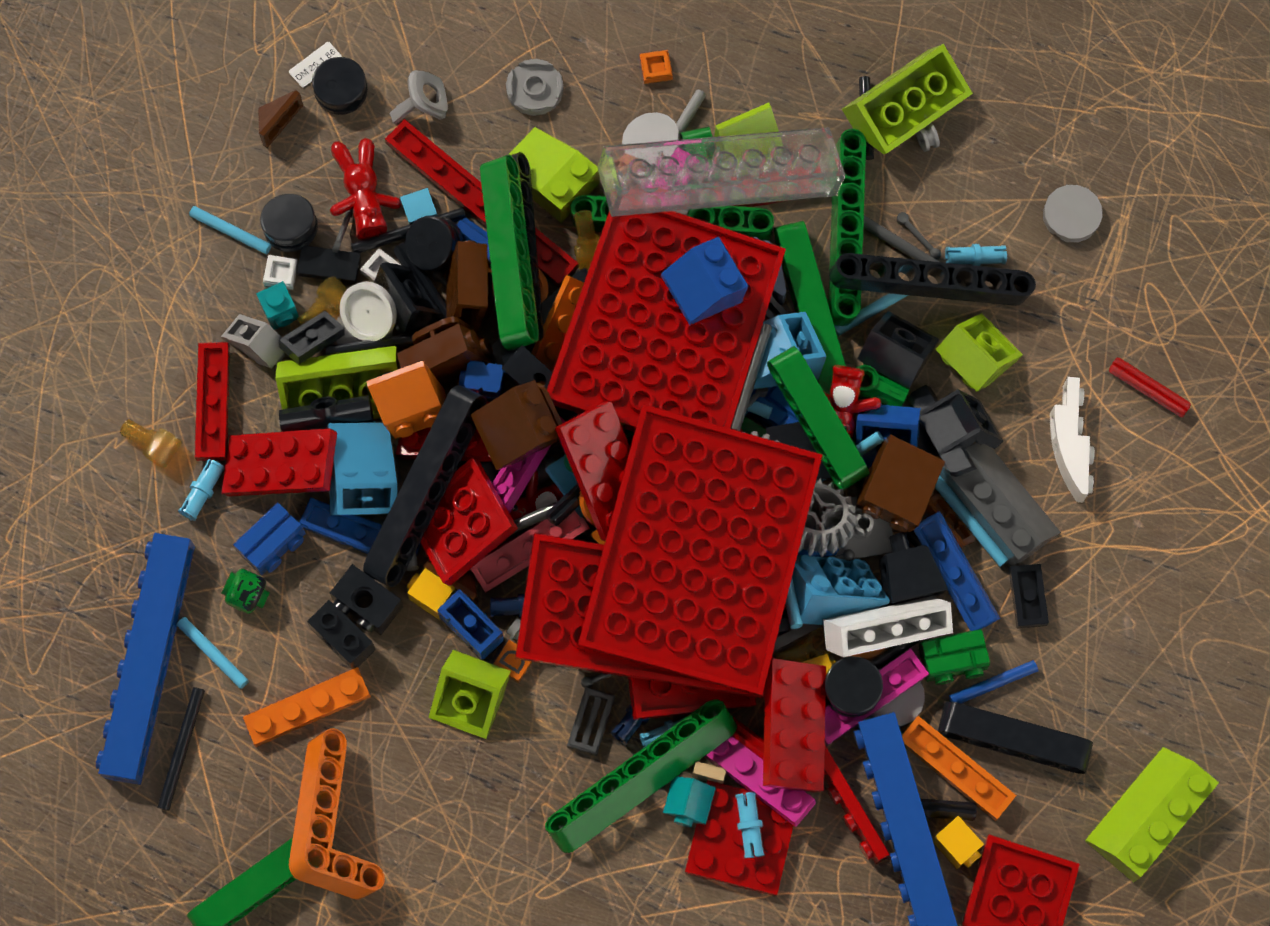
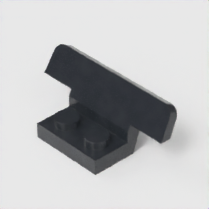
[909,385,1003,477]

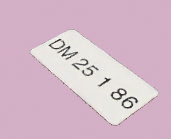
[289,42,342,87]

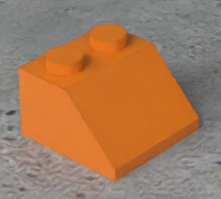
[366,361,446,439]

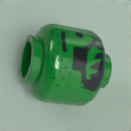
[221,569,270,614]

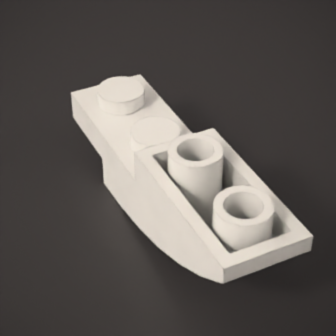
[1050,377,1095,503]

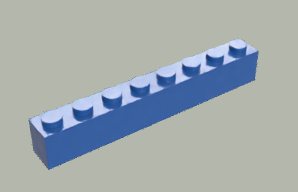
[96,533,195,785]
[854,712,958,926]

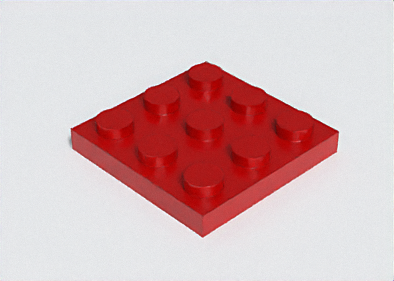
[420,457,518,586]
[685,780,794,897]
[961,834,1080,926]

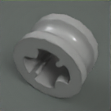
[916,123,940,152]

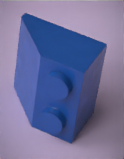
[661,237,748,325]
[856,405,921,469]

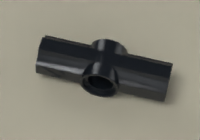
[279,395,374,432]

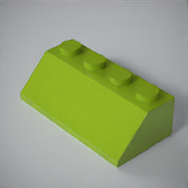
[842,44,973,155]
[275,346,400,419]
[1085,747,1219,883]

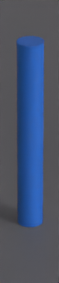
[949,660,1038,704]

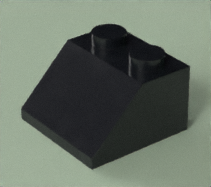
[374,262,443,334]
[857,311,940,388]

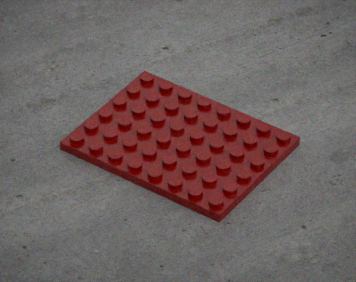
[547,192,786,432]
[577,404,822,696]

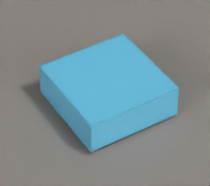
[400,188,437,225]

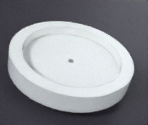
[340,281,397,341]

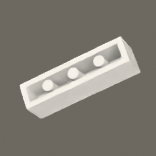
[823,596,953,657]

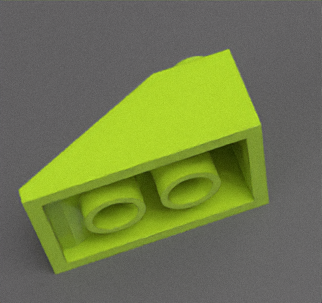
[509,127,600,223]

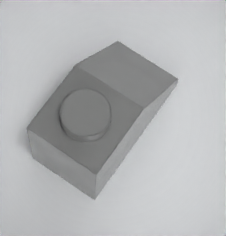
[221,314,285,369]

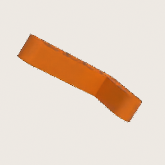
[289,728,385,900]

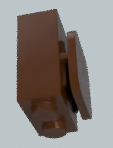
[446,240,495,334]
[397,317,493,389]
[471,380,562,470]
[855,435,945,532]

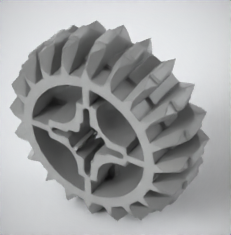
[798,478,857,557]

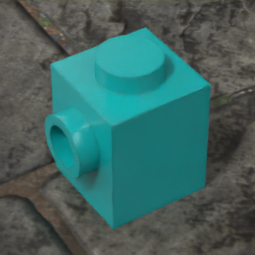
[256,281,300,330]
[663,777,716,827]

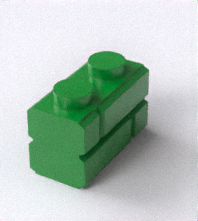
[918,629,990,685]

